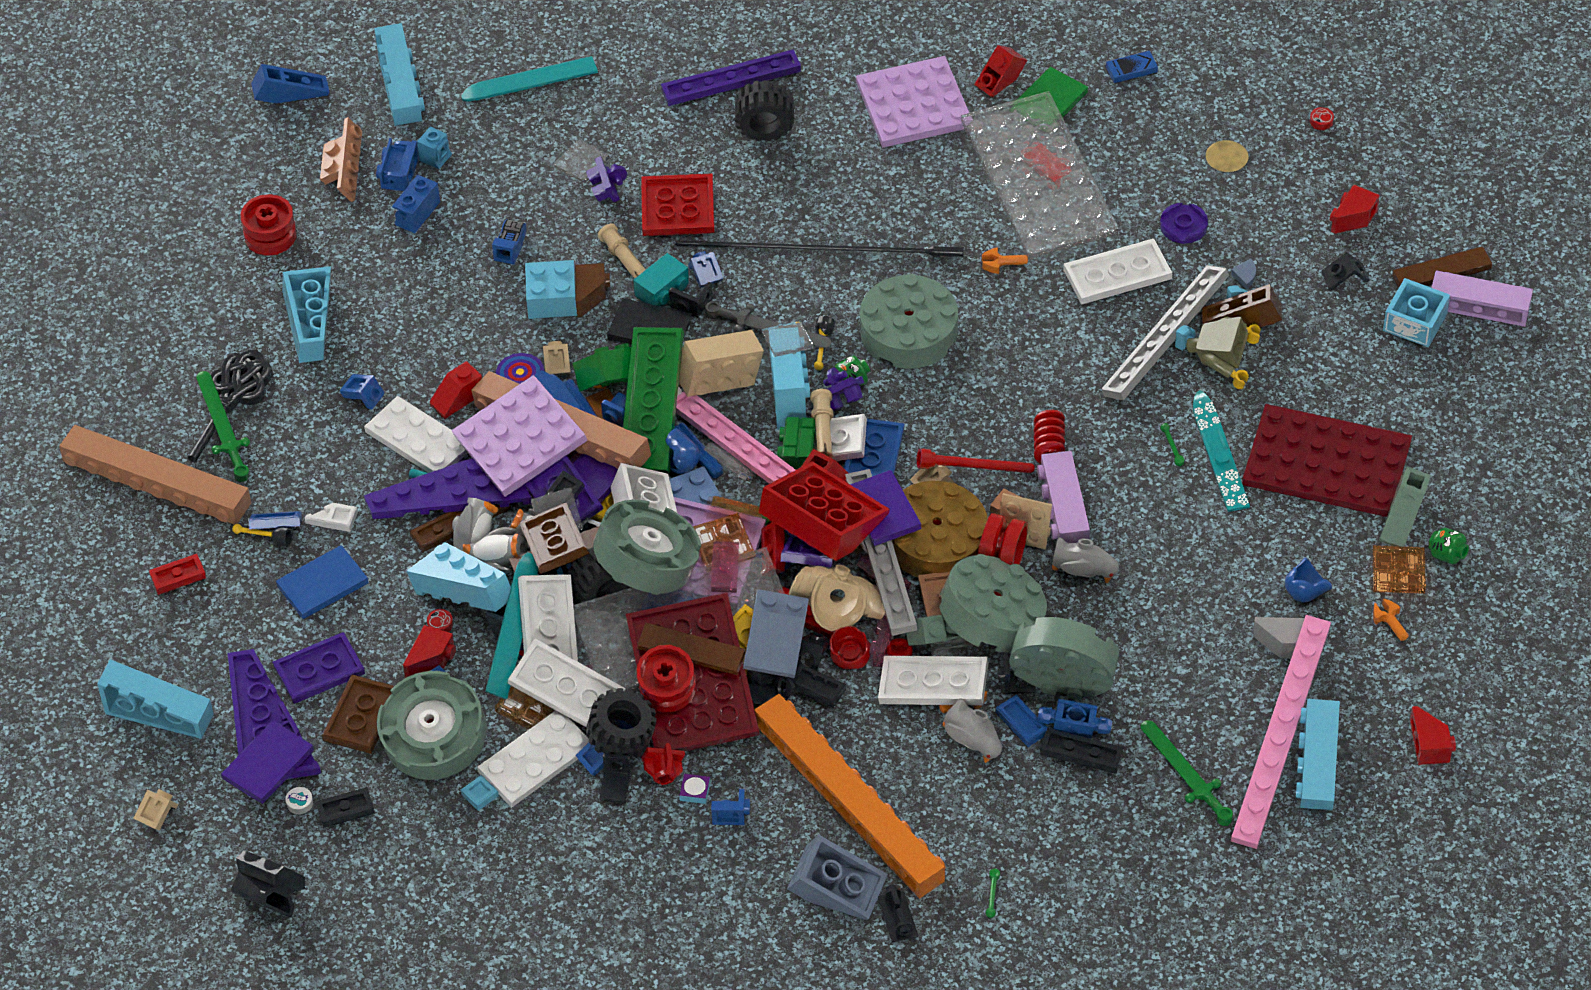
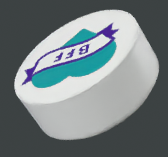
[286,787,313,814]

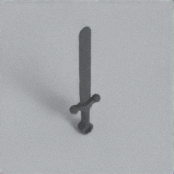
[706,301,832,348]

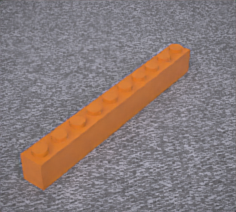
[754,694,946,899]

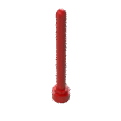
[916,448,1035,473]

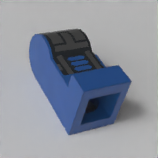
[492,219,526,264]

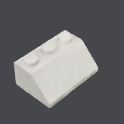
[611,463,677,512]

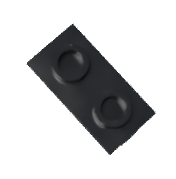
[878,884,918,943]

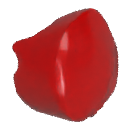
[830,626,871,669]

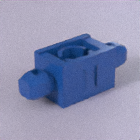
[1037,699,1112,739]

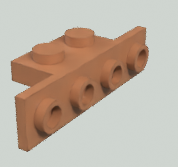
[320,117,362,202]

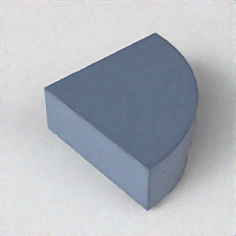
[1231,259,1256,289]

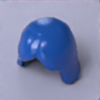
[666,428,700,475]
[1285,557,1332,603]

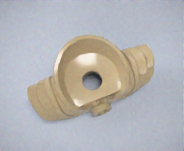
[789,565,885,631]

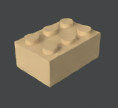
[679,330,764,397]

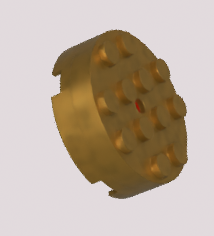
[891,481,988,577]

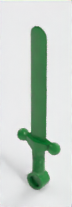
[196,371,250,482]
[1140,720,1233,826]

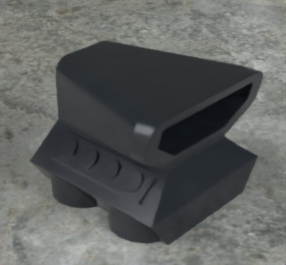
[231,850,305,917]

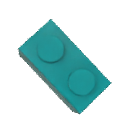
[633,253,689,306]

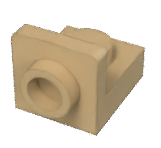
[543,341,571,376]
[910,465,955,484]
[133,789,178,831]

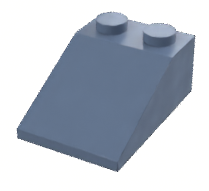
[743,589,809,678]
[787,835,888,920]

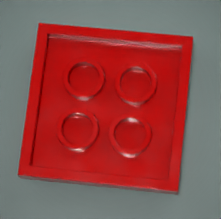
[641,173,714,236]

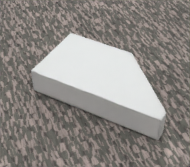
[305,503,358,532]

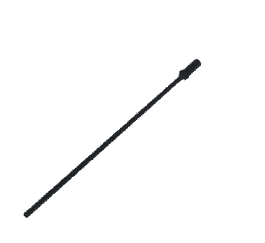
[675,240,964,257]

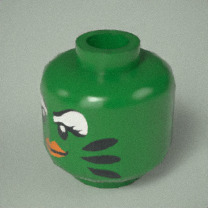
[834,355,871,387]
[1429,527,1469,564]

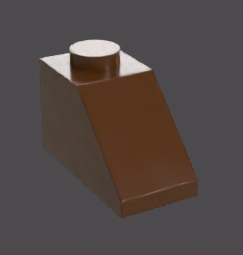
[575,263,610,317]

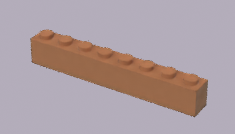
[471,371,651,469]
[59,425,251,524]

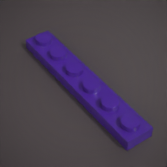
[661,49,801,106]

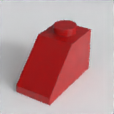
[430,361,482,419]
[403,625,456,678]
[1410,706,1456,765]

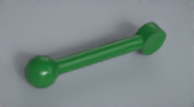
[1160,423,1185,466]
[985,869,1000,918]

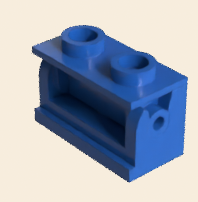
[376,138,419,191]
[392,175,440,233]

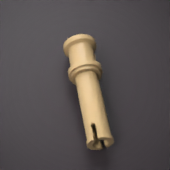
[598,224,646,279]
[810,389,833,458]

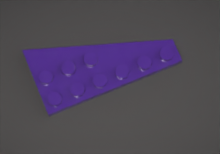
[364,458,532,519]
[227,649,321,779]

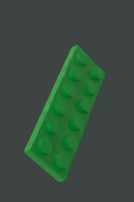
[623,327,684,473]

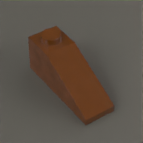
[1202,284,1282,328]

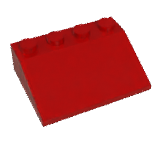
[758,461,890,561]

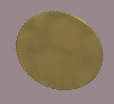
[1206,140,1248,172]

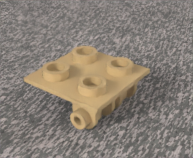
[1000,493,1052,550]

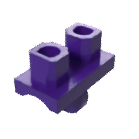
[586,156,628,202]
[823,367,865,412]

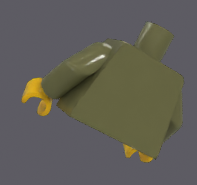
[1186,317,1261,389]

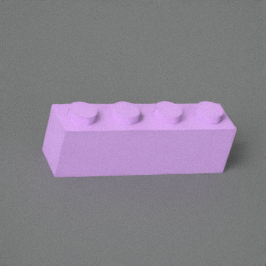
[1432,271,1533,327]
[1037,451,1090,543]

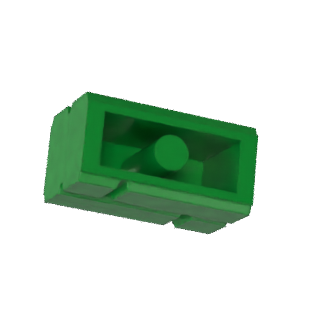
[777,417,816,470]

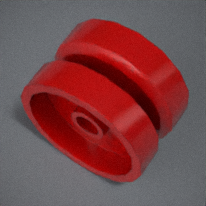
[241,194,297,256]
[978,513,1028,565]
[637,645,696,712]

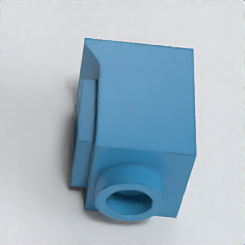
[417,127,452,169]

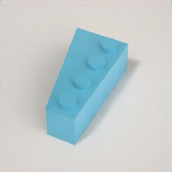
[374,23,425,126]
[282,266,331,363]
[769,329,810,430]
[406,542,511,612]
[97,659,214,739]
[1296,699,1340,810]

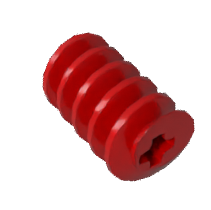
[1034,410,1065,464]

